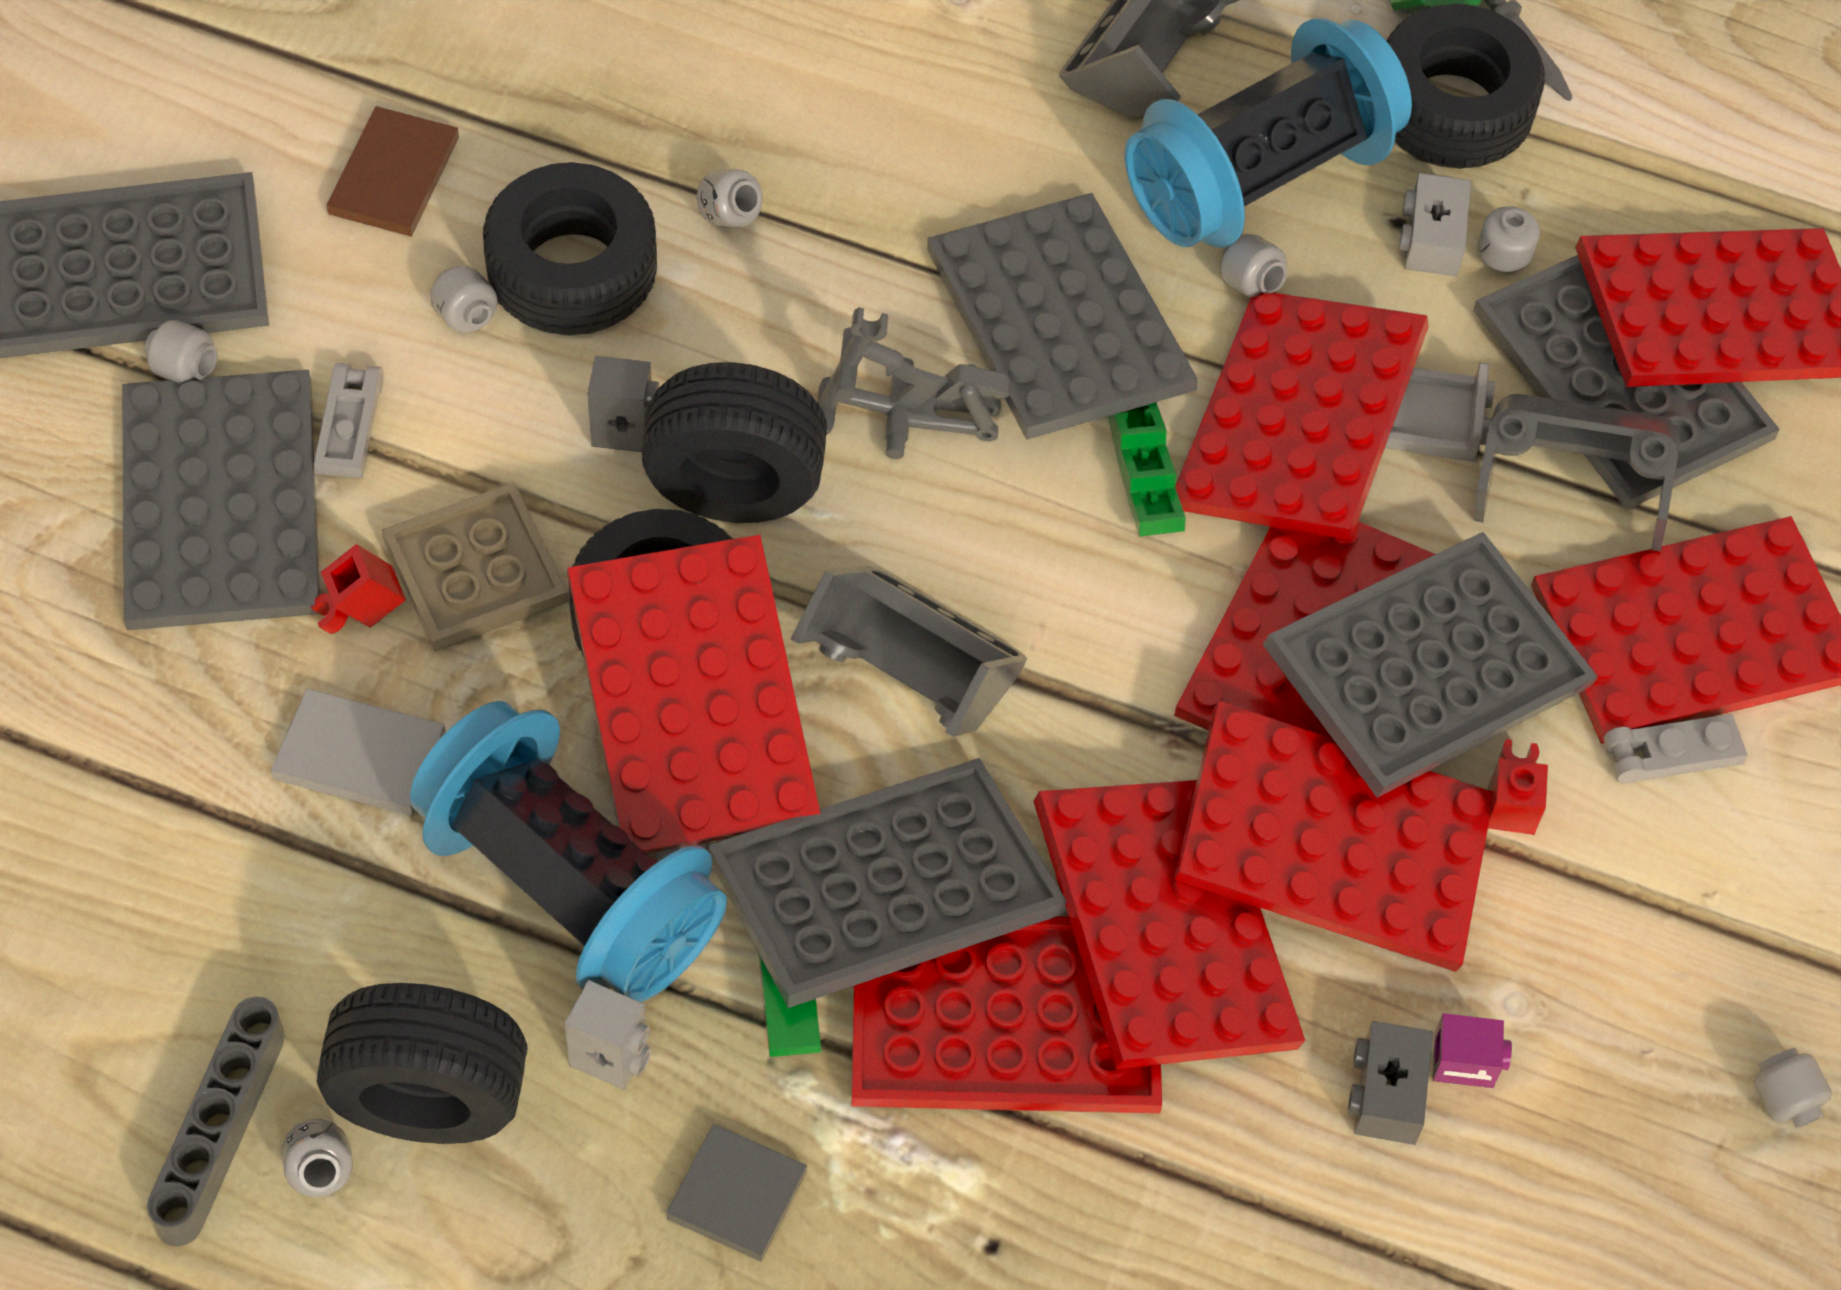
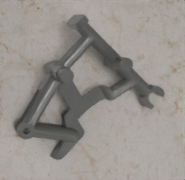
[817,307,1011,459]

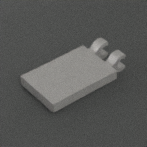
[271,688,446,816]

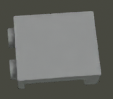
[1385,363,1495,462]

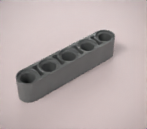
[147,996,285,1247]

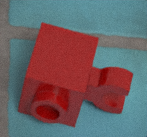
[311,544,406,634]
[1488,739,1548,835]

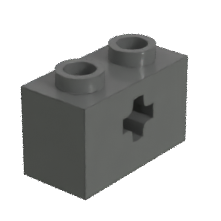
[587,356,659,452]
[1348,1021,1433,1145]

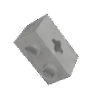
[1399,173,1471,277]
[564,980,652,1090]

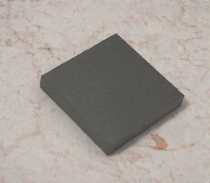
[666,1124,807,1262]

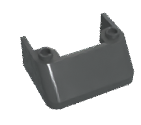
[1059,0,1240,119]
[1474,394,1680,551]
[791,566,1027,737]

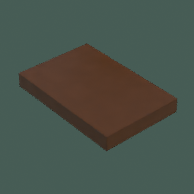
[327,106,459,237]

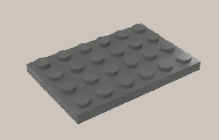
[0,172,270,358]
[927,193,1198,440]
[1473,255,1780,510]
[122,369,320,630]
[1263,532,1598,798]
[708,758,1067,1008]

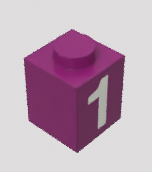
[1433,1013,1512,1088]

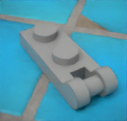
[314,363,383,478]
[1604,714,1747,783]

